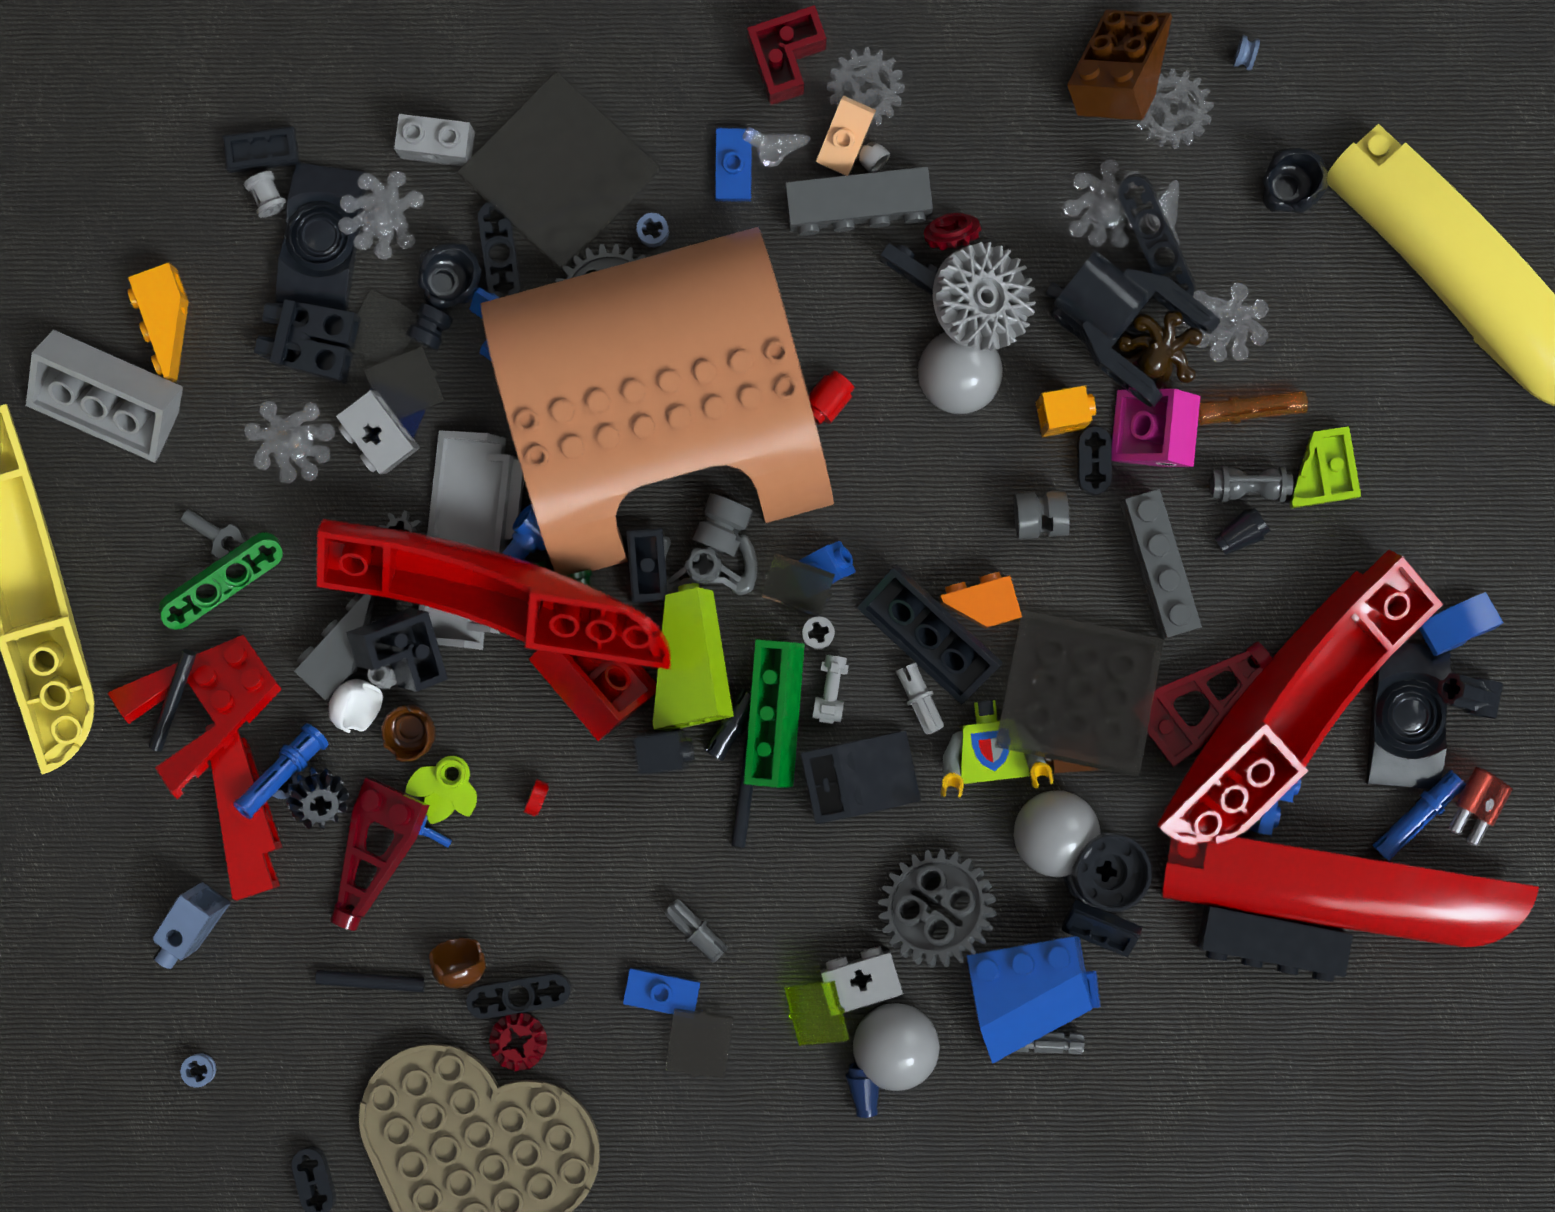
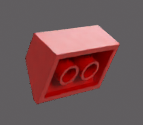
[529,650,657,741]

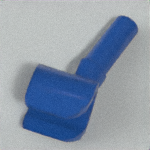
[418,815,452,848]

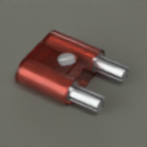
[1449,767,1513,846]

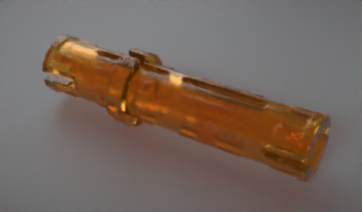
[1198,390,1308,426]

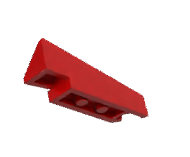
[205,723,283,900]

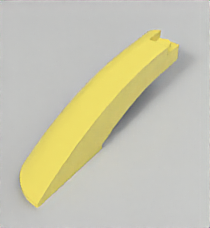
[1327,124,1555,406]
[0,404,95,775]

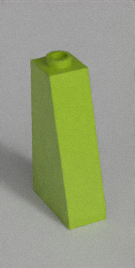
[653,583,734,731]

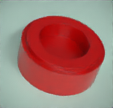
[523,779,549,817]

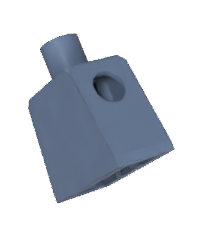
[153,882,231,969]

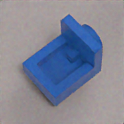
[792,541,856,596]

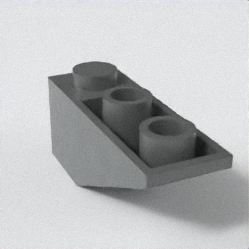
[294,593,377,701]

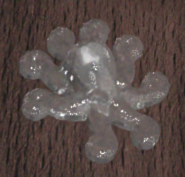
[1063,159,1147,248]
[338,171,424,260]
[1183,283,1269,362]
[244,401,335,483]

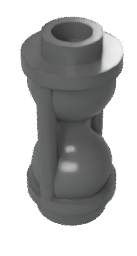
[1210,466,1293,502]

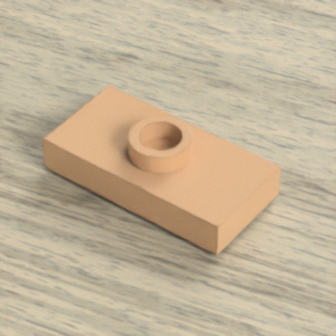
[816,96,876,176]

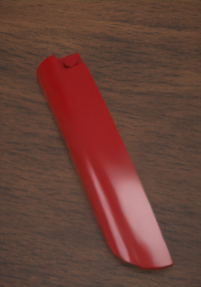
[317,519,671,670]
[1158,550,1443,845]
[1163,837,1539,947]

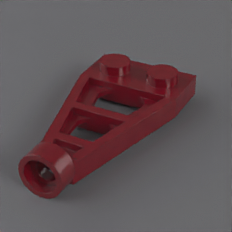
[1129,641,1273,767]
[330,778,430,931]

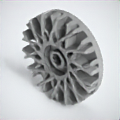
[933,242,1035,351]

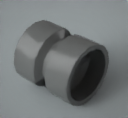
[1014,490,1070,539]
[691,493,753,558]

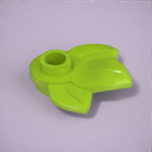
[405,756,477,824]

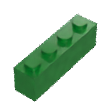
[744,640,805,788]

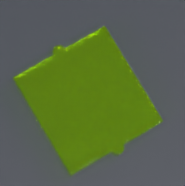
[784,981,849,1046]

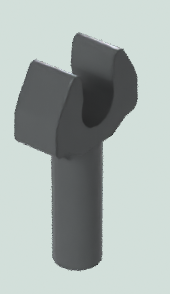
[181,509,246,559]

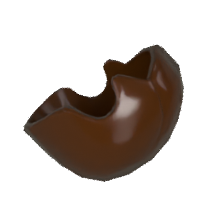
[381,704,436,762]
[429,938,486,989]

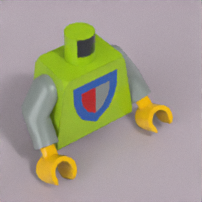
[941,700,1053,798]

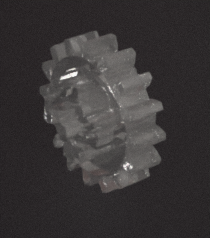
[827,47,905,125]
[1137,69,1214,149]

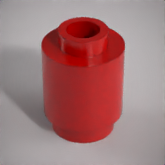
[808,370,855,425]

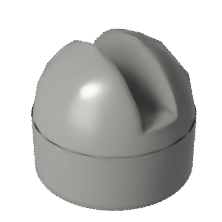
[859,142,890,173]

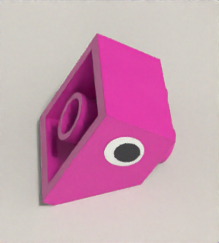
[1111,389,1200,467]

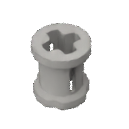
[244,171,287,218]
[802,616,835,650]

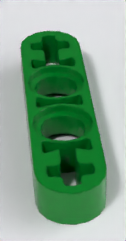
[159,532,282,630]

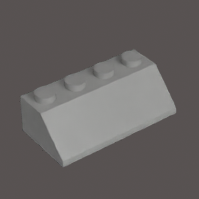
[26,330,183,463]

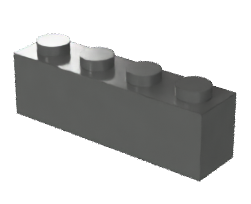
[786,167,933,236]
[1120,489,1202,639]

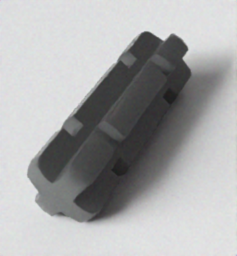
[1017,1032,1085,1054]

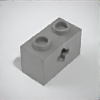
[394,114,475,167]
[336,390,420,474]
[820,946,903,1015]

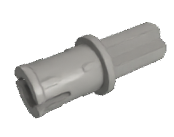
[895,662,944,734]

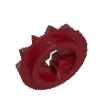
[924,213,981,250]
[489,1013,547,1071]

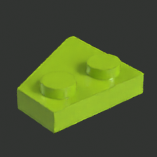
[1290,426,1361,509]

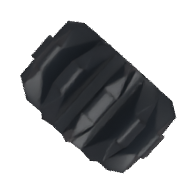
[286,767,349,830]

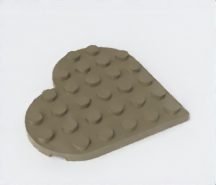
[359,1043,600,1212]

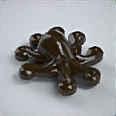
[1117,310,1203,389]

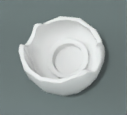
[328,679,383,733]

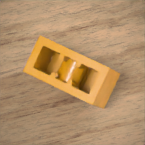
[1036,386,1096,437]

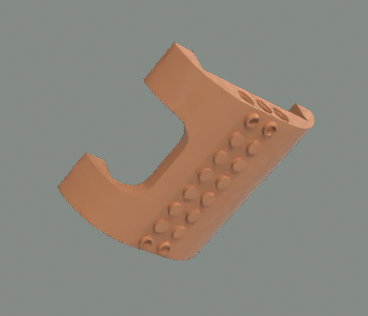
[481,227,834,576]

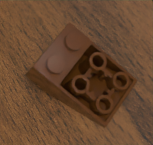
[1067,10,1172,120]

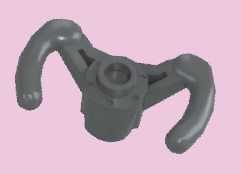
[663,534,758,596]

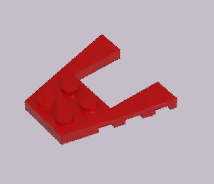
[108,635,282,799]

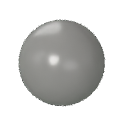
[918,332,1003,414]
[1013,790,1101,877]
[853,1003,940,1091]

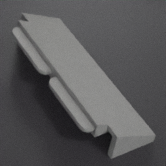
[419,430,525,650]

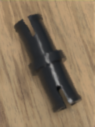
[704,688,751,761]

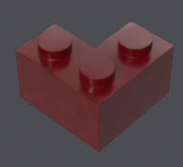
[747,5,827,105]

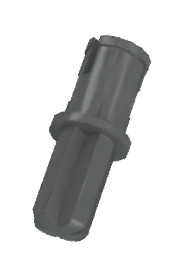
[664,899,728,963]

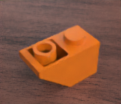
[939,572,1022,628]

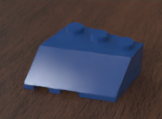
[967,936,1093,1064]

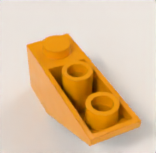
[127,262,189,382]

